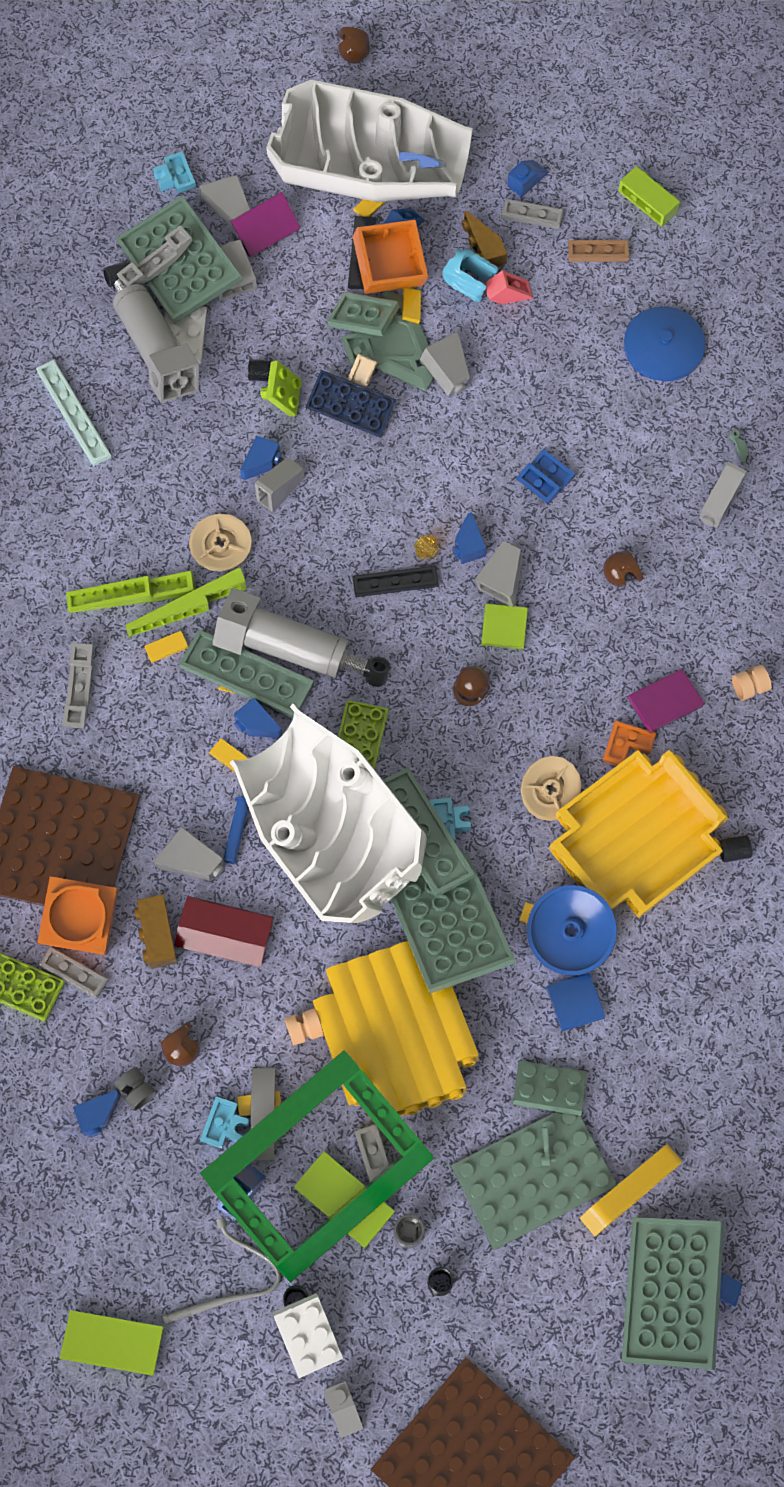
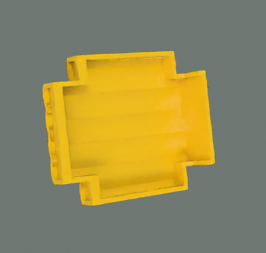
[549,750,729,918]
[313,941,479,1116]

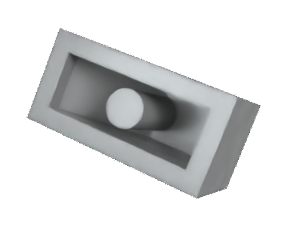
[323,1381,363,1438]

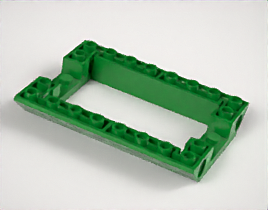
[200,1050,434,1283]

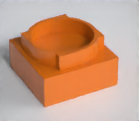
[353,220,428,294]
[37,876,119,955]

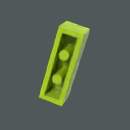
[618,166,680,227]

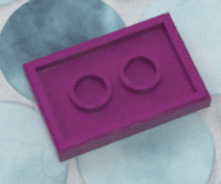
[230,192,300,257]
[627,669,705,733]

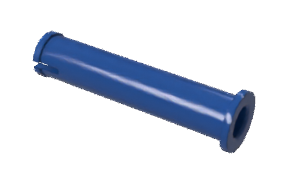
[223,797,249,864]

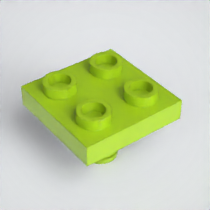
[260,360,302,417]

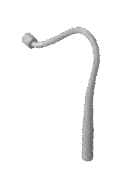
[163,1217,281,1325]

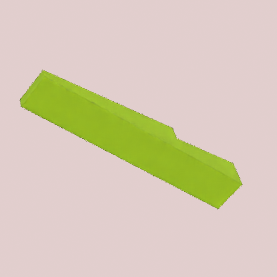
[125,567,247,637]
[66,571,196,613]

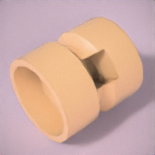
[732,664,772,701]
[284,1008,324,1046]

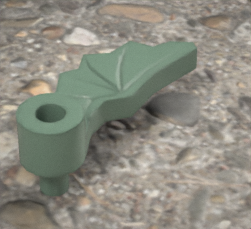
[729,429,749,463]
[541,1127,556,1166]

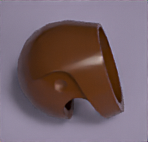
[338,27,370,64]
[603,551,644,587]
[453,665,490,707]
[160,1022,200,1067]

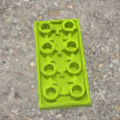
[338,700,389,769]
[0,953,65,1023]
[294,1151,395,1249]
[59,1310,164,1376]

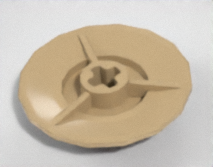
[189,513,252,572]
[520,756,581,821]

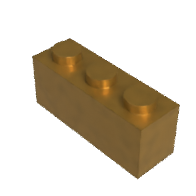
[134,894,177,969]

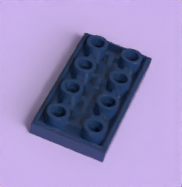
[305,370,397,438]

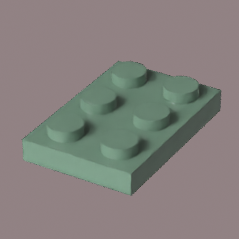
[327,292,399,336]
[513,1060,587,1116]

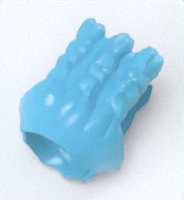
[442,248,498,302]

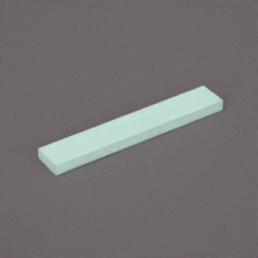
[36,360,111,466]

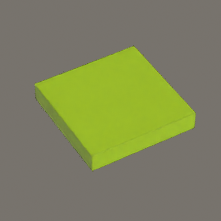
[481,603,527,650]

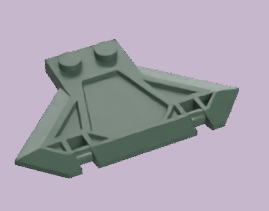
[341,291,434,392]

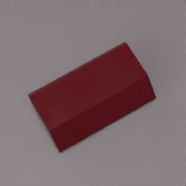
[174,896,274,967]

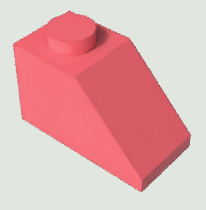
[485,270,533,304]

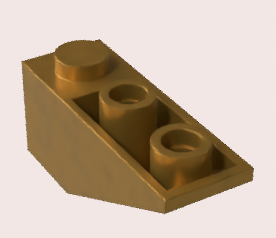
[461,211,507,267]

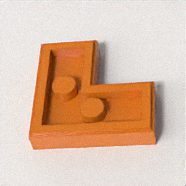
[602,720,656,765]

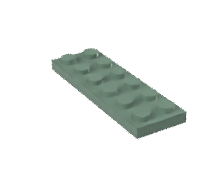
[179,629,314,719]
[383,767,475,897]

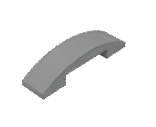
[117,225,193,287]
[62,643,93,729]
[251,1068,275,1161]

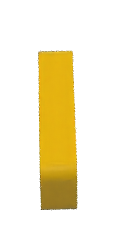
[580,1144,683,1237]

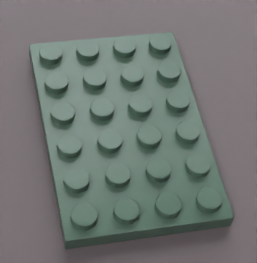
[116,196,243,324]
[391,852,515,994]
[451,1112,617,1251]
[621,1217,724,1370]

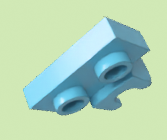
[153,152,196,193]
[429,798,471,841]
[200,1096,250,1149]

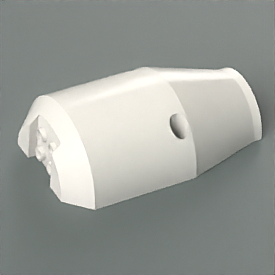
[267,80,473,202]
[230,704,427,923]

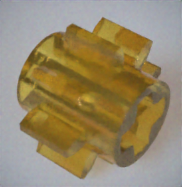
[414,534,440,561]

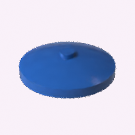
[624,306,705,381]
[527,885,617,975]

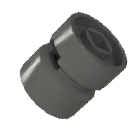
[114,1067,157,1111]
[394,1214,424,1249]

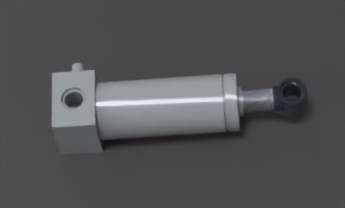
[103,262,199,403]
[212,588,390,687]

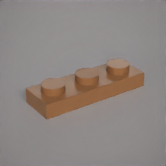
[568,240,629,262]

